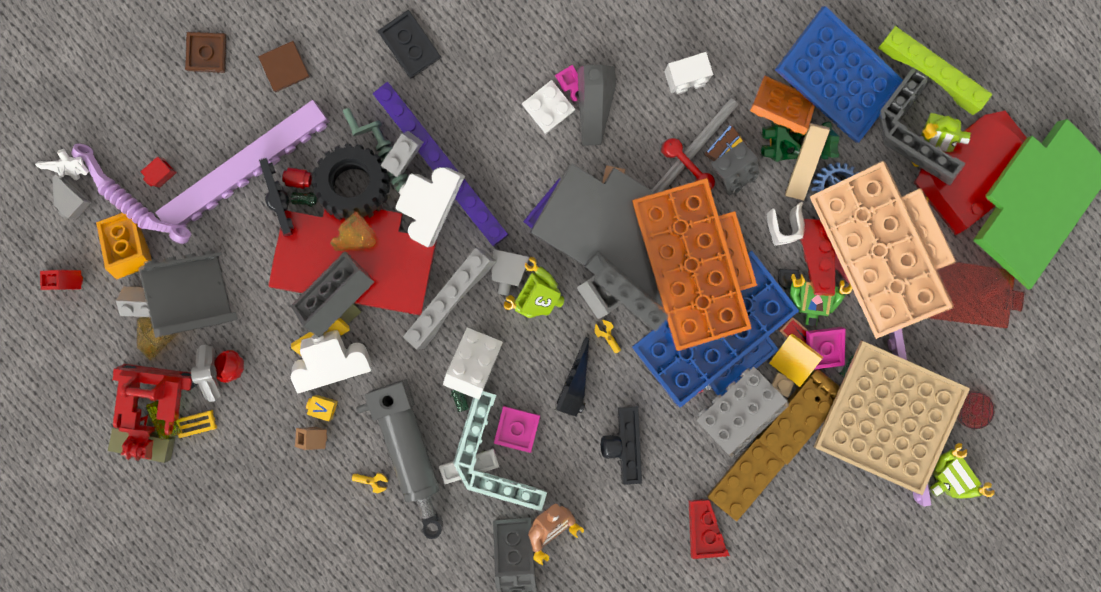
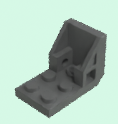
[493,518,537,592]

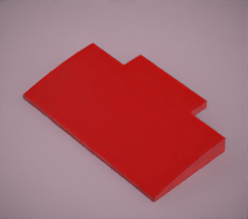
[269,209,437,315]

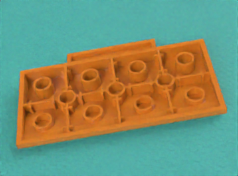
[632,178,757,351]

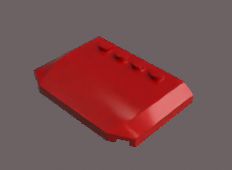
[914,111,1027,235]

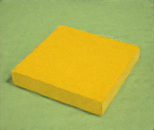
[769,334,823,387]

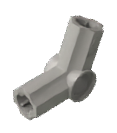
[191,345,222,402]

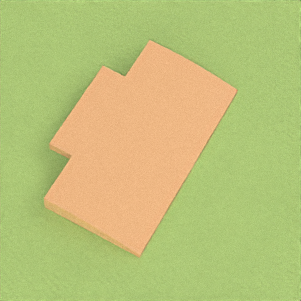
[810,162,956,339]

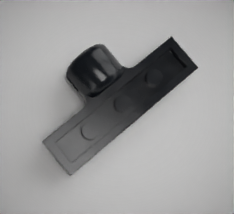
[259,158,294,237]
[600,406,642,485]

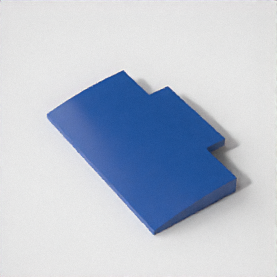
[632,251,799,407]

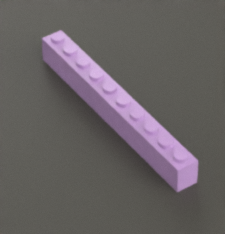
[155,100,330,228]

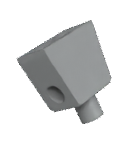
[492,249,529,296]

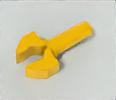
[595,320,621,353]
[352,473,389,493]

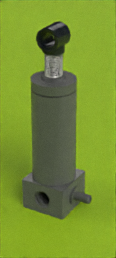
[356,379,444,539]

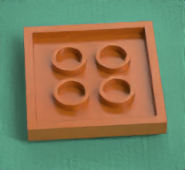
[750,76,815,135]

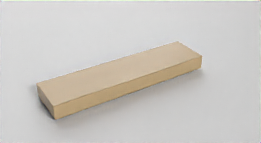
[785,123,830,200]

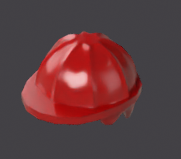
[214,350,244,383]

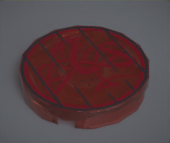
[957,391,995,430]

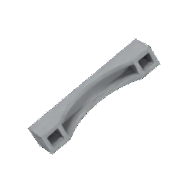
[403,248,497,350]

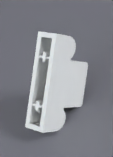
[396,168,465,247]
[291,330,372,394]

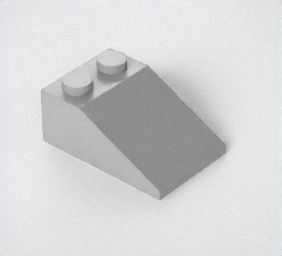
[577,275,622,319]

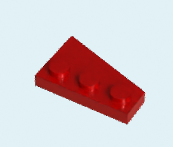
[689,499,730,559]

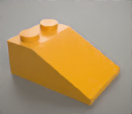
[96,213,152,280]

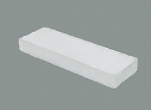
[439,448,499,485]

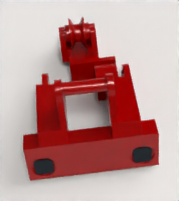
[112,364,198,461]

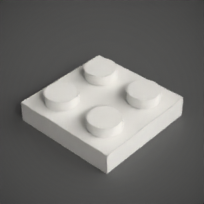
[522,80,575,134]

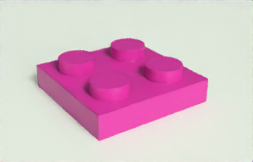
[806,327,845,369]
[494,406,540,453]

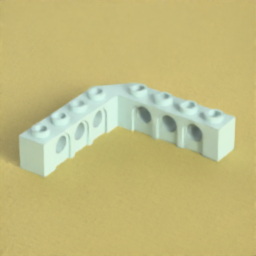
[453,391,547,511]

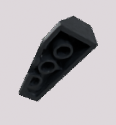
[555,336,590,417]

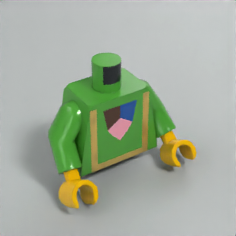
[789,274,852,326]

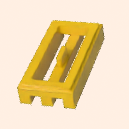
[175,410,217,438]

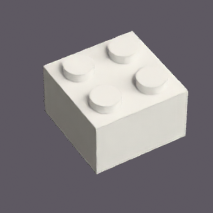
[664,52,713,94]

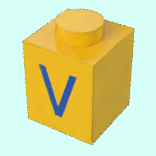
[306,395,338,421]

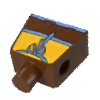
[704,125,750,161]

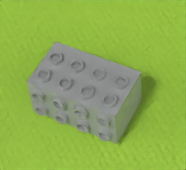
[696,367,789,458]

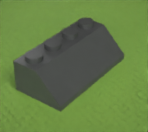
[291,251,374,337]

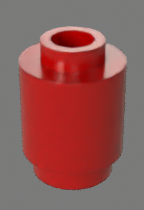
[282,167,312,189]

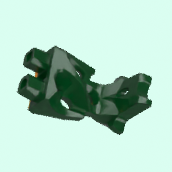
[761,121,840,162]

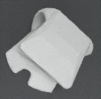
[767,202,805,245]

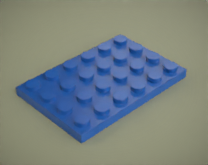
[775,6,903,143]

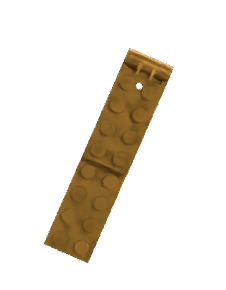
[707,369,840,522]

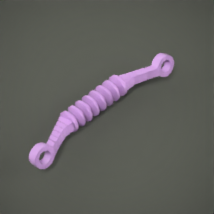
[71,144,191,244]

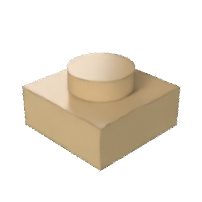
[771,372,794,397]

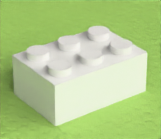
[443,328,503,399]

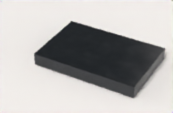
[377,9,442,79]

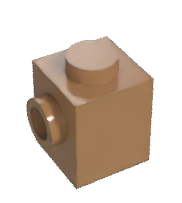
[295,427,327,450]

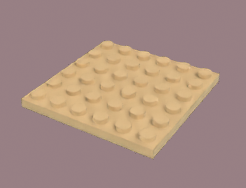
[814,341,970,495]

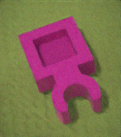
[555,65,579,102]

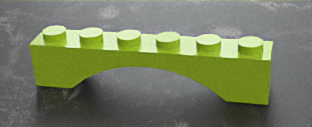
[878,26,993,115]

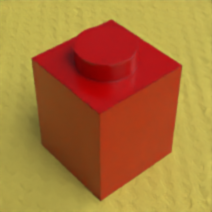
[140,156,177,188]

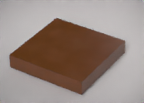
[185,32,226,73]
[258,41,310,93]

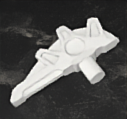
[35,149,89,180]

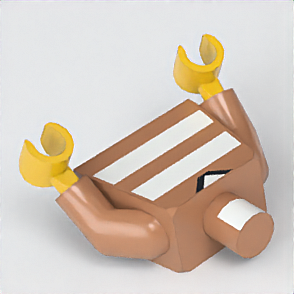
[528,504,584,565]

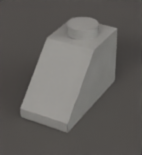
[53,175,91,220]

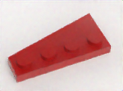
[800,219,835,296]

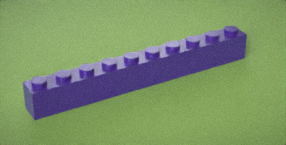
[372,82,508,247]

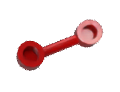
[661,138,715,190]

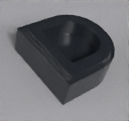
[778,269,799,288]

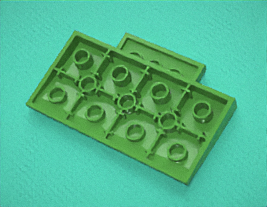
[973,119,1101,289]

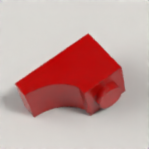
[40,270,83,290]

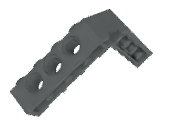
[878,54,966,186]

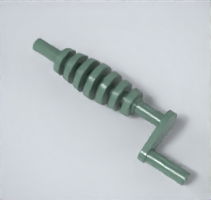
[343,108,408,192]

